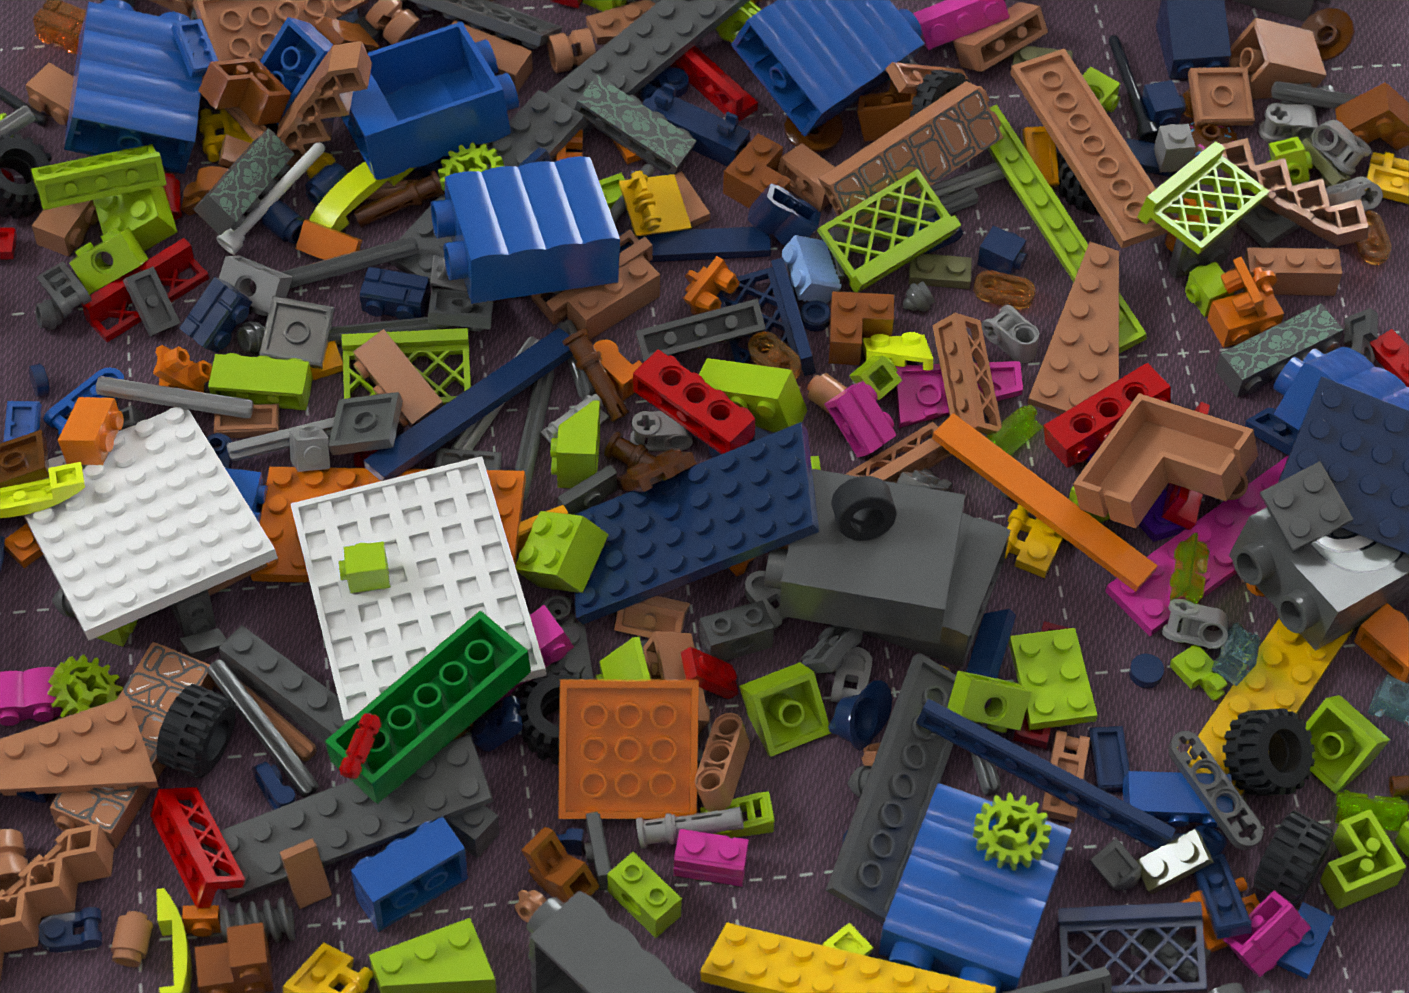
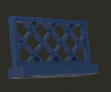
[717,258,816,376]
[1058,902,1207,993]

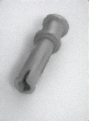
[636,807,744,849]

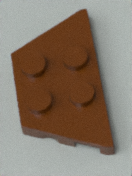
[617,449,697,492]

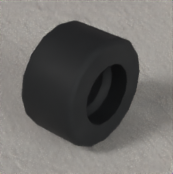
[831,476,897,541]

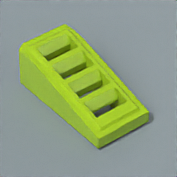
[700,791,774,838]

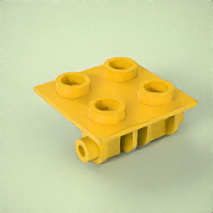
[618,170,692,236]

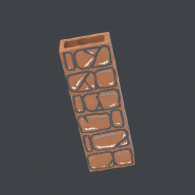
[818,81,1003,235]
[50,642,214,849]

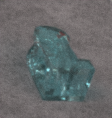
[1212,622,1260,686]
[1368,675,1409,727]

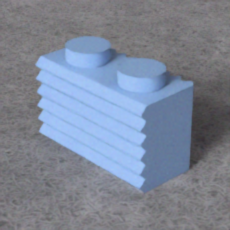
[782,235,842,304]

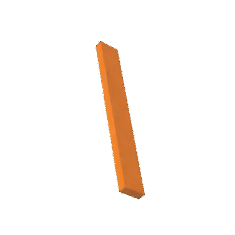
[932,413,1158,592]

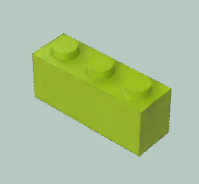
[208,353,313,410]

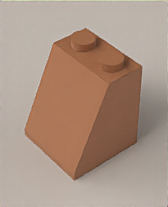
[1228,18,1327,100]

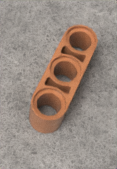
[695,713,750,812]

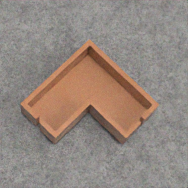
[1073,393,1258,528]

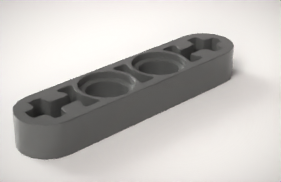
[1168,731,1263,850]

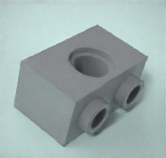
[219,255,293,316]

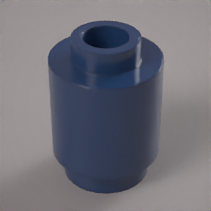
[305,162,348,205]
[262,201,304,244]

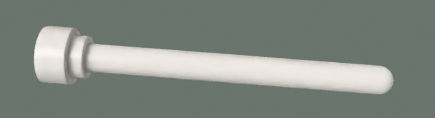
[216,142,325,255]

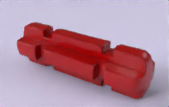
[339,713,381,780]

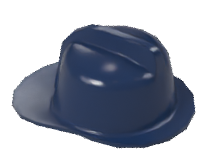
[828,680,892,751]

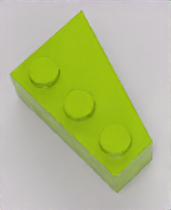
[699,358,808,433]
[369,918,497,993]

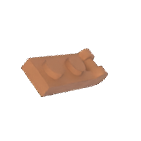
[1041,730,1090,823]

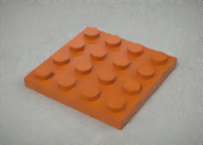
[558,679,699,819]

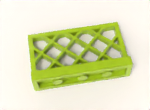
[1137,141,1270,254]
[31,144,167,210]
[817,169,961,293]
[342,328,471,406]

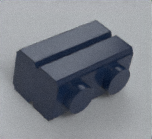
[360,267,431,320]
[179,277,252,353]

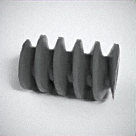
[220,897,296,943]

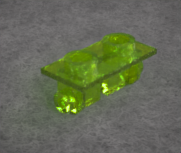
[985,405,1043,456]
[1169,533,1210,604]
[1335,790,1409,831]

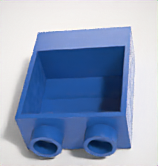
[64,0,203,174]
[731,0,925,137]
[341,21,519,180]
[431,156,620,304]
[1273,347,1409,430]
[878,783,1072,993]

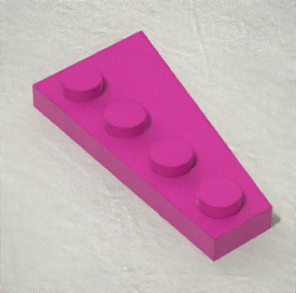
[895,361,1023,428]

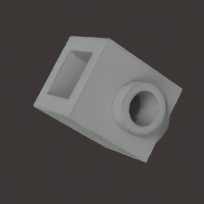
[1154,124,1195,172]
[289,426,330,472]

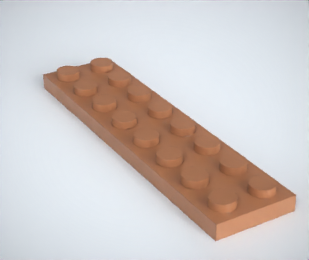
[1010,48,1176,248]

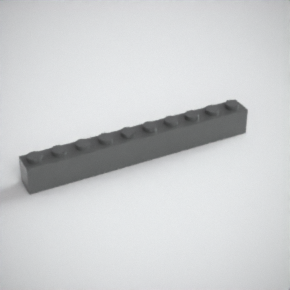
[219,625,500,858]

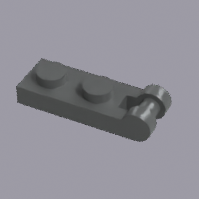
[36,261,92,317]
[897,468,953,492]

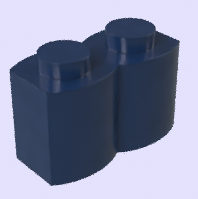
[748,184,821,246]

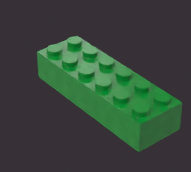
[325,610,531,804]

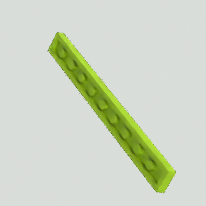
[987,104,1147,353]

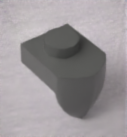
[1088,838,1142,891]

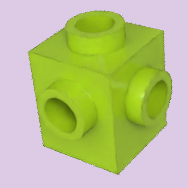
[1266,136,1313,186]

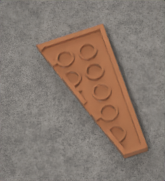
[193,0,369,61]
[0,696,159,796]

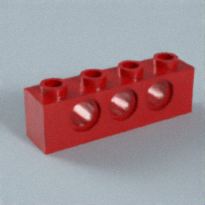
[633,349,755,454]
[1043,362,1171,468]

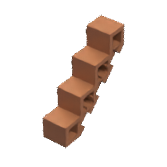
[277,41,372,168]
[1221,138,1368,246]
[0,823,114,979]

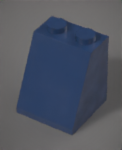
[1156,0,1231,79]

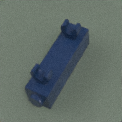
[642,83,750,167]

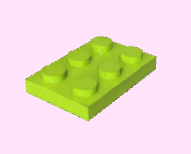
[1008,628,1097,730]

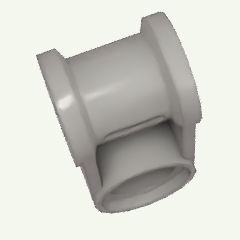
[1258,103,1318,143]
[1312,120,1372,175]
[1326,176,1383,211]
[981,305,1039,363]
[630,411,693,452]
[1162,599,1228,649]

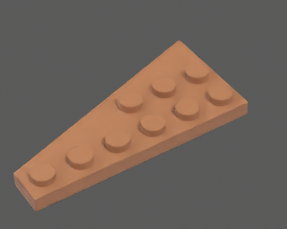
[1028,242,1119,415]

